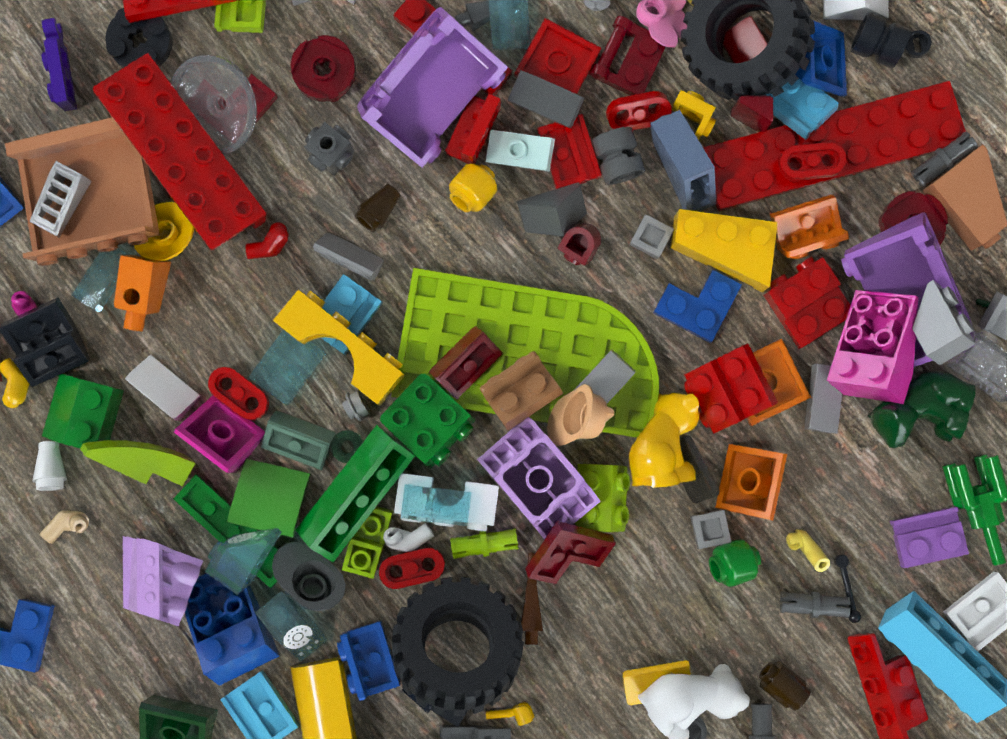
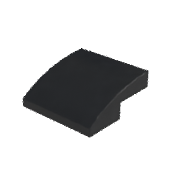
[0,297,90,387]

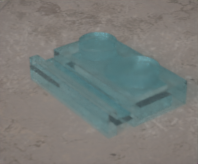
[248,329,326,406]

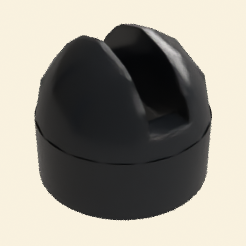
[905,30,932,58]

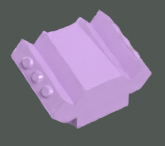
[477,417,601,540]
[123,536,203,626]

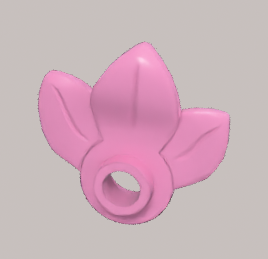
[636,0,687,48]

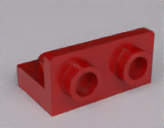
[445,94,501,164]

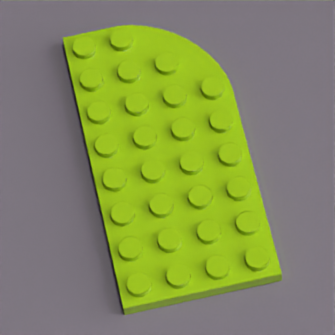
[391,268,659,438]

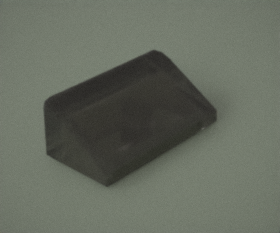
[680,435,720,503]

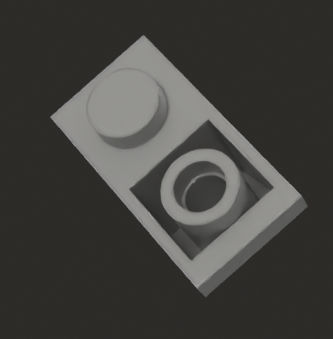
[912,280,975,365]

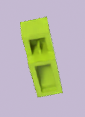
[80,440,195,487]

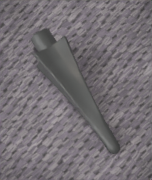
[455,0,528,32]

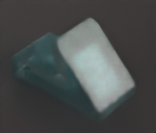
[401,484,472,526]

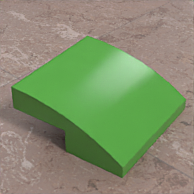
[227,459,311,537]

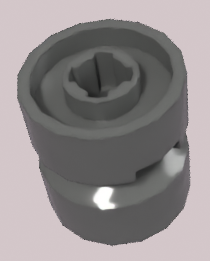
[592,127,646,185]

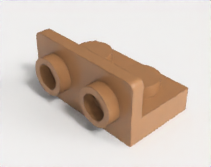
[480,351,563,431]

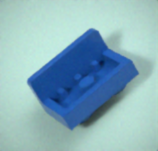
[337,620,401,701]

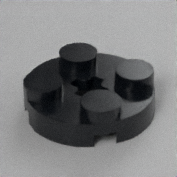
[105,8,173,68]

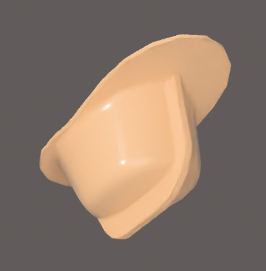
[547,384,614,447]

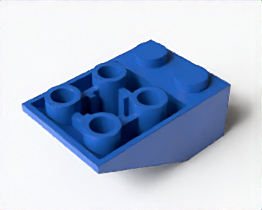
[185,559,279,686]

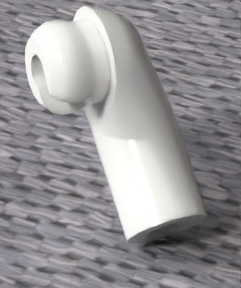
[383,523,435,552]

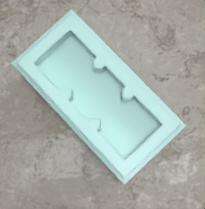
[485,130,555,172]

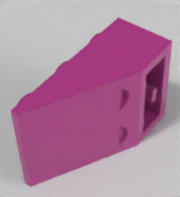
[826,290,918,404]

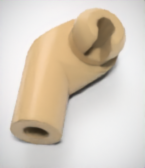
[40,510,89,544]

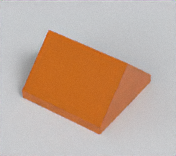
[715,444,787,521]

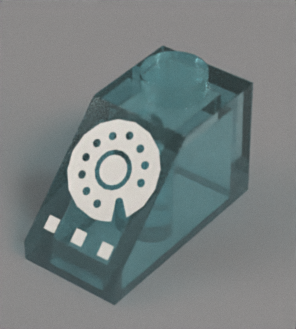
[205,528,282,595]
[255,590,327,661]

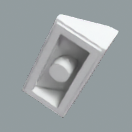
[125,354,201,421]

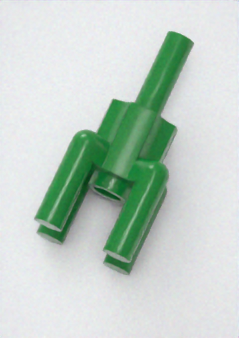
[942,454,1007,565]

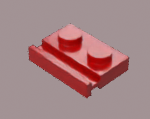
[537,114,602,189]

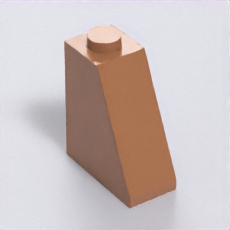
[922,144,1007,251]

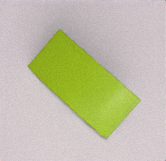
[342,506,393,579]

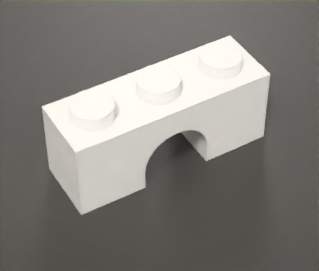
[394,473,499,531]

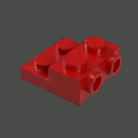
[763,256,851,349]
[684,343,778,434]

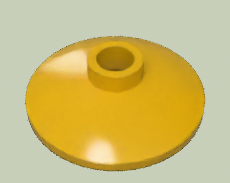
[134,202,194,261]

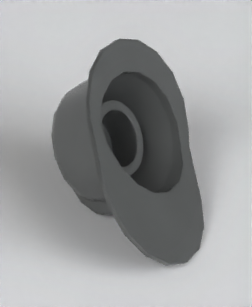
[272,541,346,611]

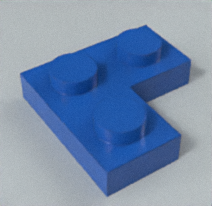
[653,270,742,343]
[0,599,55,673]

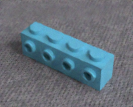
[878,591,1007,723]

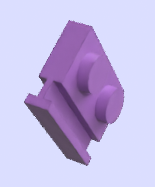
[890,507,969,568]

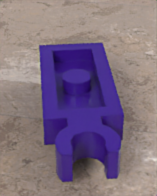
[41,18,77,111]

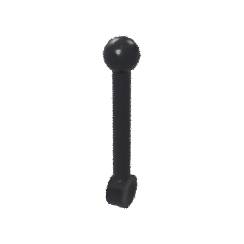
[834,554,861,623]

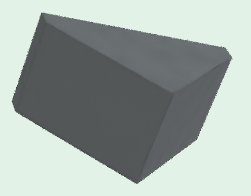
[517,182,587,236]

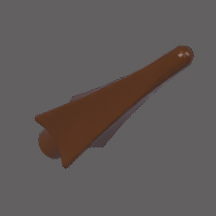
[521,552,543,645]

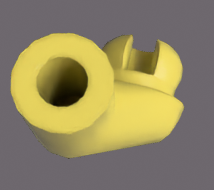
[786,529,830,572]

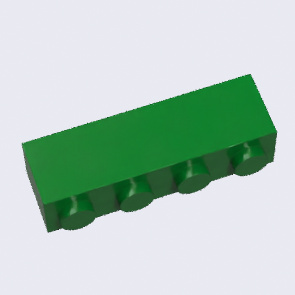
[295,425,415,562]

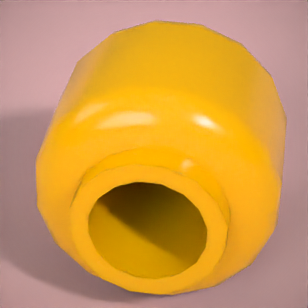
[449,164,497,212]

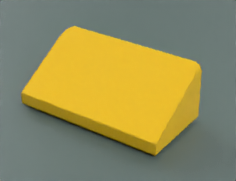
[622,660,691,706]

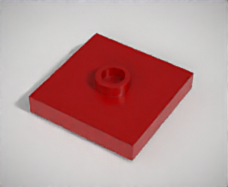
[514,18,602,94]

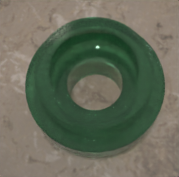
[331,430,363,463]

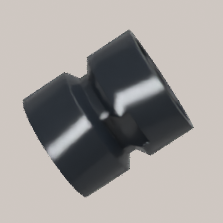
[850,12,911,69]

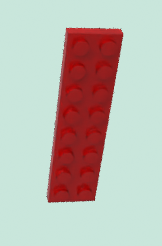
[703,81,965,212]

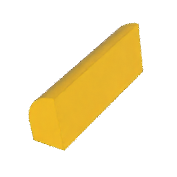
[290,656,357,739]

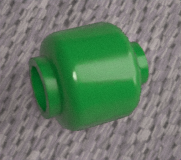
[709,539,761,587]

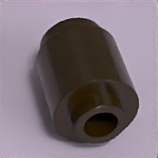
[759,661,811,711]

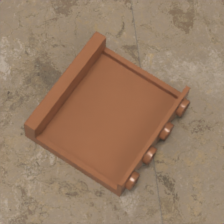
[5,117,160,266]

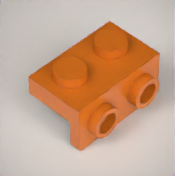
[770,194,849,259]

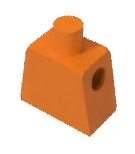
[114,255,171,332]

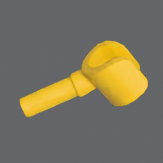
[486,702,535,726]

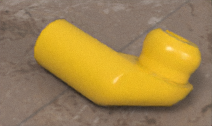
[0,358,29,408]

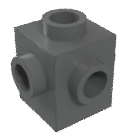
[304,122,355,176]

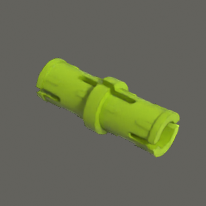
[450,528,519,559]

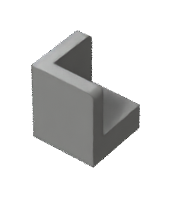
[977,291,1007,340]

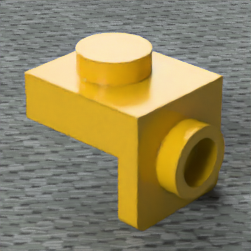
[672,90,716,140]

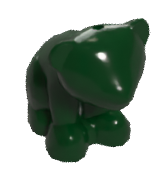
[867,371,976,449]

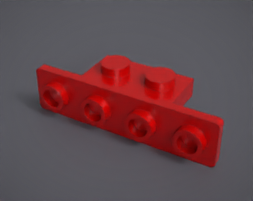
[847,633,929,739]

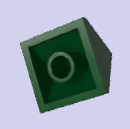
[139,695,218,739]

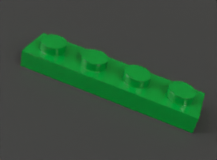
[173,474,279,588]

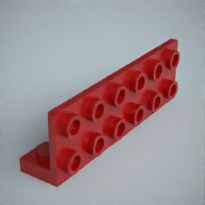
[93,53,266,250]

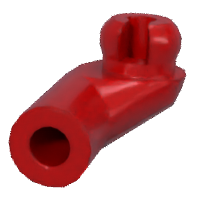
[245,222,289,259]

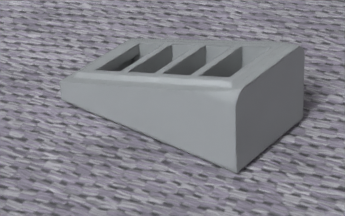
[29,161,92,238]

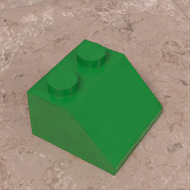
[42,374,124,448]

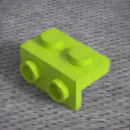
[575,464,630,532]

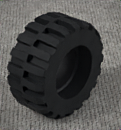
[681,0,815,102]
[392,577,524,717]

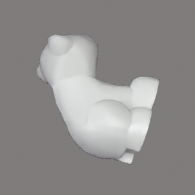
[638,664,750,739]

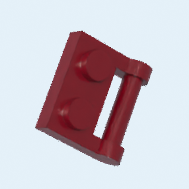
[589,15,666,95]

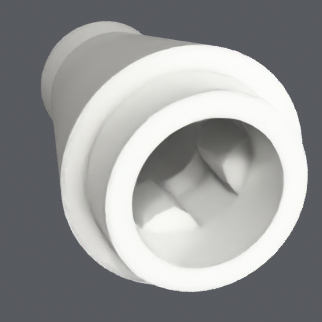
[32,441,67,491]

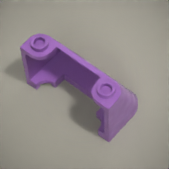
[357,7,508,168]
[841,212,974,367]

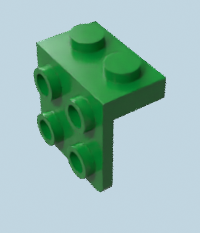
[380,373,476,468]

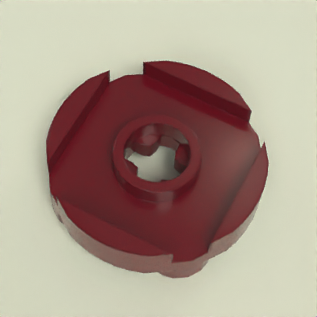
[290,35,356,102]
[878,191,948,245]

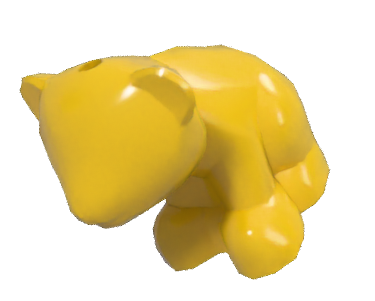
[629,393,699,488]

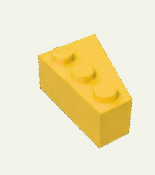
[670,209,778,293]

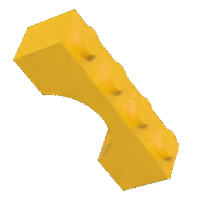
[273,289,405,406]

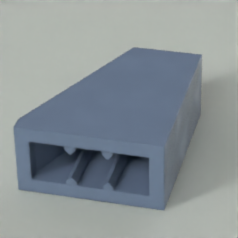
[650,110,716,212]

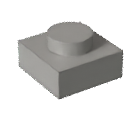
[629,214,674,259]
[690,510,731,549]

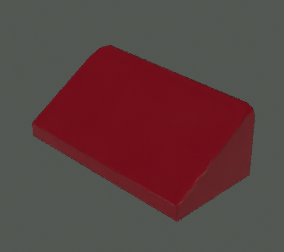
[731,96,773,132]
[429,326,503,400]

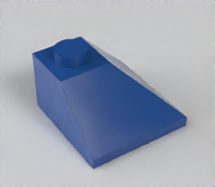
[795,20,847,97]

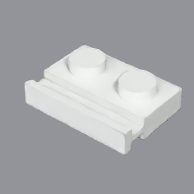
[943,572,1007,651]

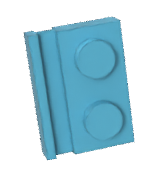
[766,79,839,140]
[322,274,383,355]
[220,670,300,739]

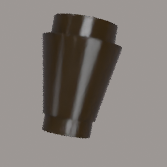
[354,184,401,232]

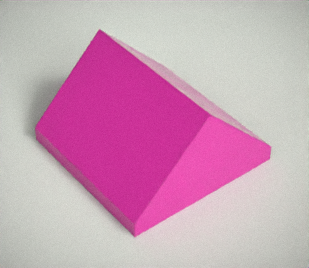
[174,396,265,473]

